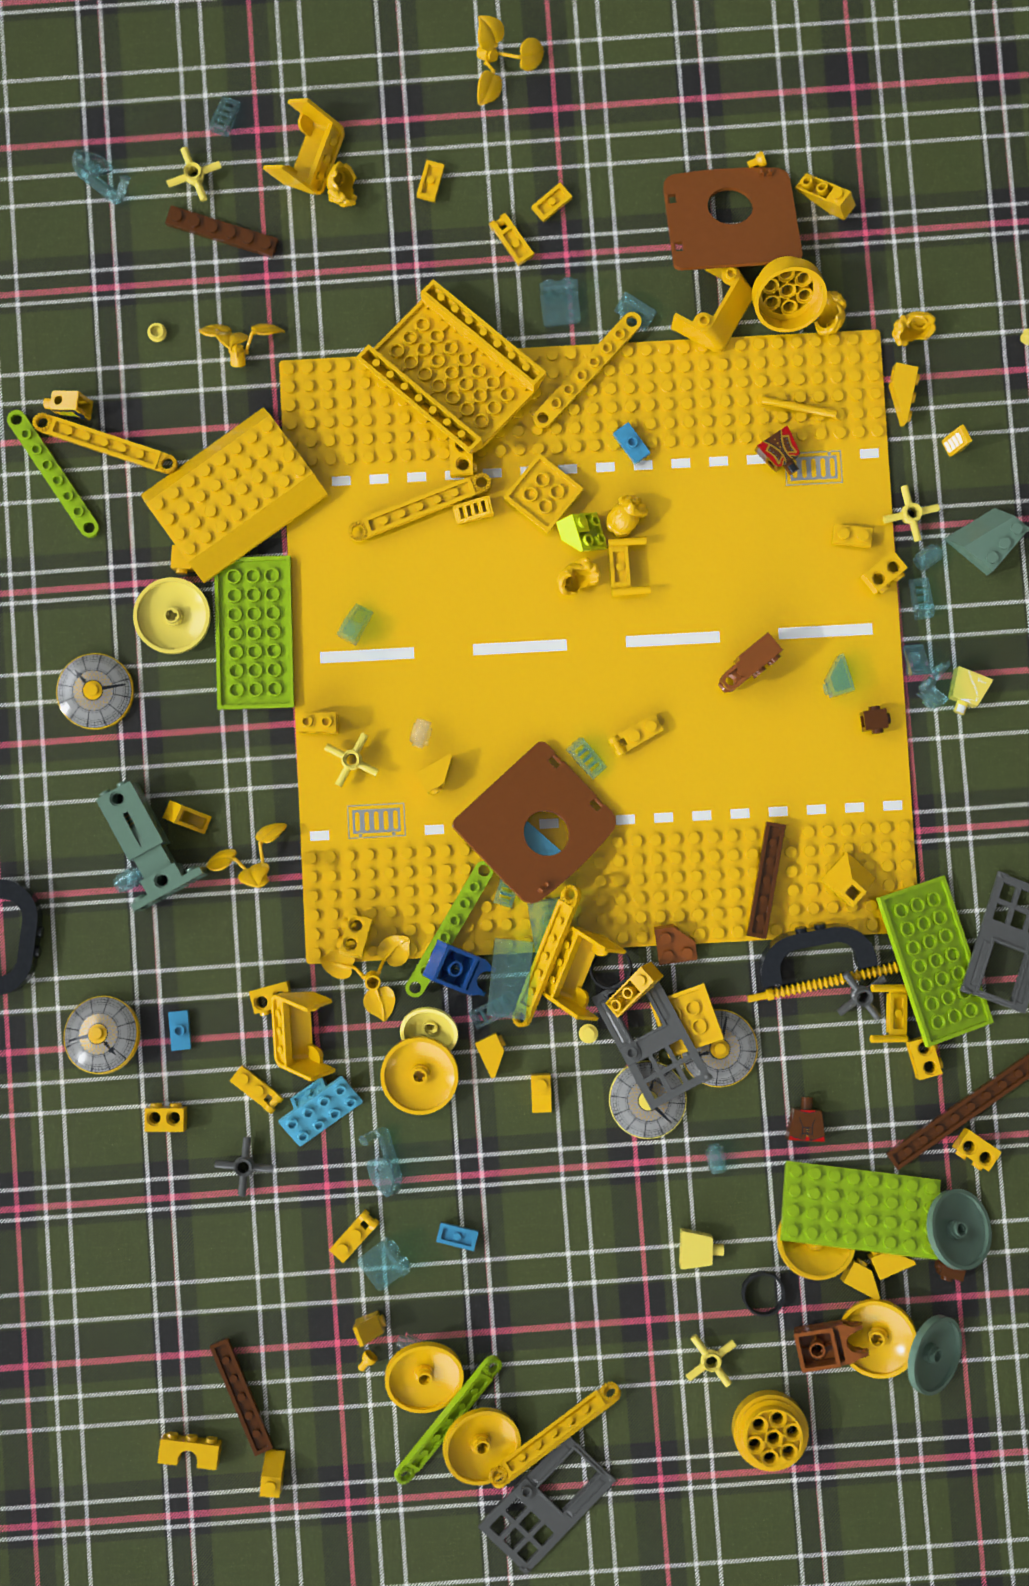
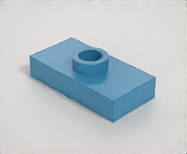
[613,422,651,465]
[168,1010,192,1051]
[436,1221,479,1251]

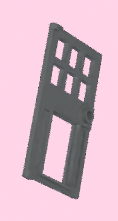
[960,871,1029,1014]
[592,980,713,1110]
[478,1437,617,1575]

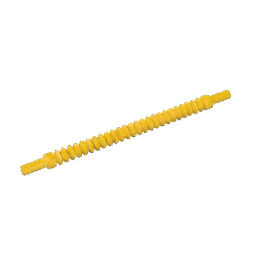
[747,962,900,1003]

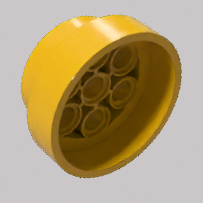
[752,256,827,332]
[732,1390,809,1471]

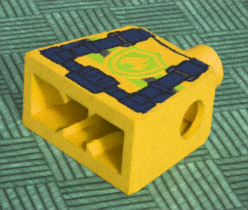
[43,391,93,420]

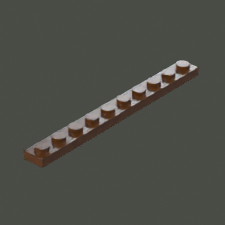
[885,1053,1029,1170]

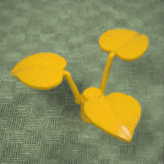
[477,15,544,106]
[198,323,285,367]
[206,823,287,888]
[320,935,410,1022]

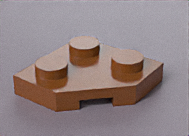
[654,924,698,965]

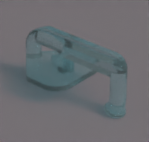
[72,149,130,205]
[358,1127,402,1197]

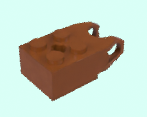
[718,632,783,693]
[794,1319,869,1373]

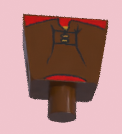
[785,1096,825,1143]

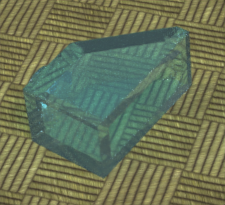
[337,603,374,646]
[823,653,855,698]

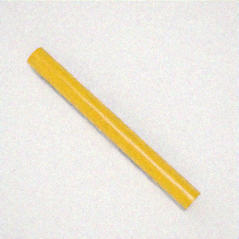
[761,396,837,418]

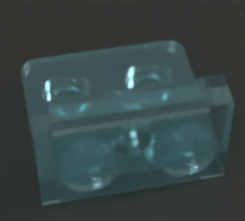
[539,277,581,327]
[916,661,952,709]
[357,1237,411,1291]

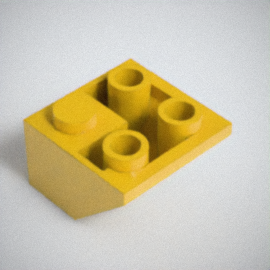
[821,852,876,906]

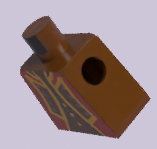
[755,426,800,475]

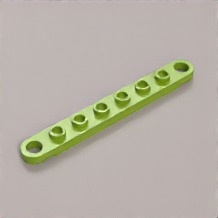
[7,410,100,538]
[405,861,494,997]
[394,1355,502,1485]

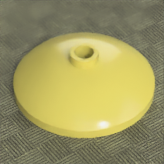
[400,1007,458,1051]

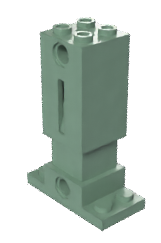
[96,780,209,911]

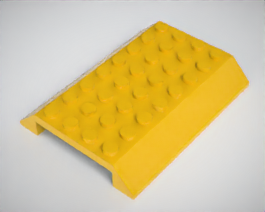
[356,279,547,454]
[141,407,328,584]

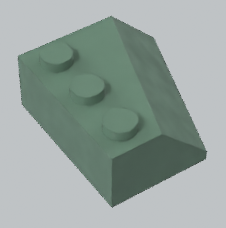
[944,508,1029,575]

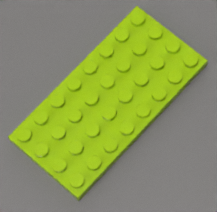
[214,556,295,710]
[876,875,994,1047]
[780,1161,941,1260]

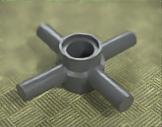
[836,971,887,1020]
[215,1136,274,1197]

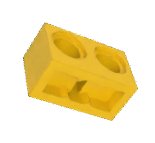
[449,437,477,478]
[860,550,908,595]
[297,712,339,734]
[337,913,373,959]
[249,981,291,1016]
[906,1036,943,1080]
[144,1103,187,1132]
[952,1127,1002,1171]

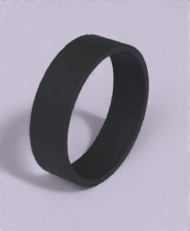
[589,953,633,990]
[741,1271,786,1317]

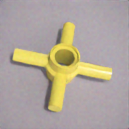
[166,147,222,202]
[883,485,940,542]
[324,733,379,787]
[686,1334,737,1387]

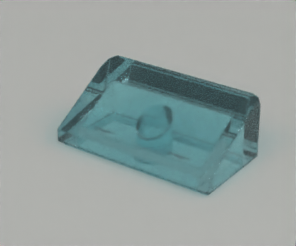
[614,292,657,331]

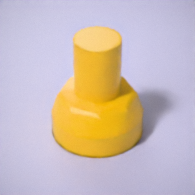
[747,151,767,168]
[358,1350,378,1372]

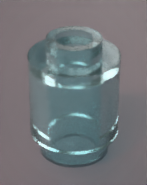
[913,544,943,571]
[113,867,143,893]
[705,1143,727,1174]

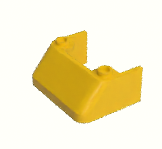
[263,98,345,195]
[671,267,752,352]
[543,926,626,1021]
[271,991,336,1082]

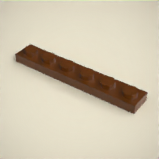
[165,205,279,259]
[746,822,786,939]
[209,1337,274,1456]

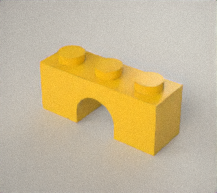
[157,1432,222,1470]

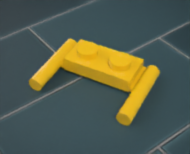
[608,537,651,596]
[870,984,908,1043]

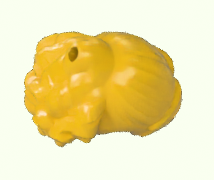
[327,161,357,207]
[814,291,847,336]
[892,311,936,346]
[606,494,648,538]
[557,557,600,596]

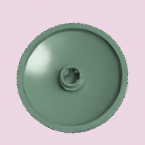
[927,1189,992,1270]
[908,1315,962,1396]

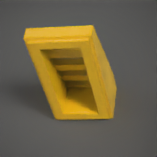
[942,424,972,457]
[452,495,494,525]

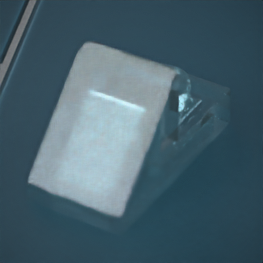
[903,644,931,676]

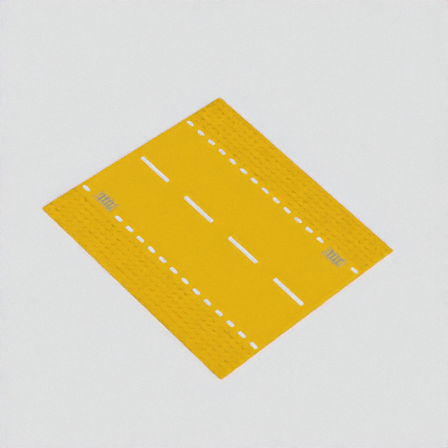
[279,330,917,964]

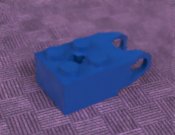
[422,939,496,996]

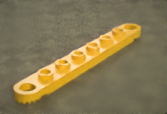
[533,312,641,429]
[32,413,178,474]
[348,473,491,542]
[512,885,582,1027]
[488,1382,621,1488]

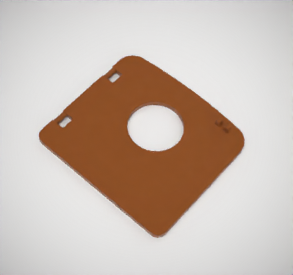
[663,167,803,271]
[452,742,616,904]

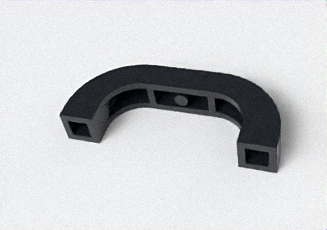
[0,879,44,995]
[759,922,878,987]

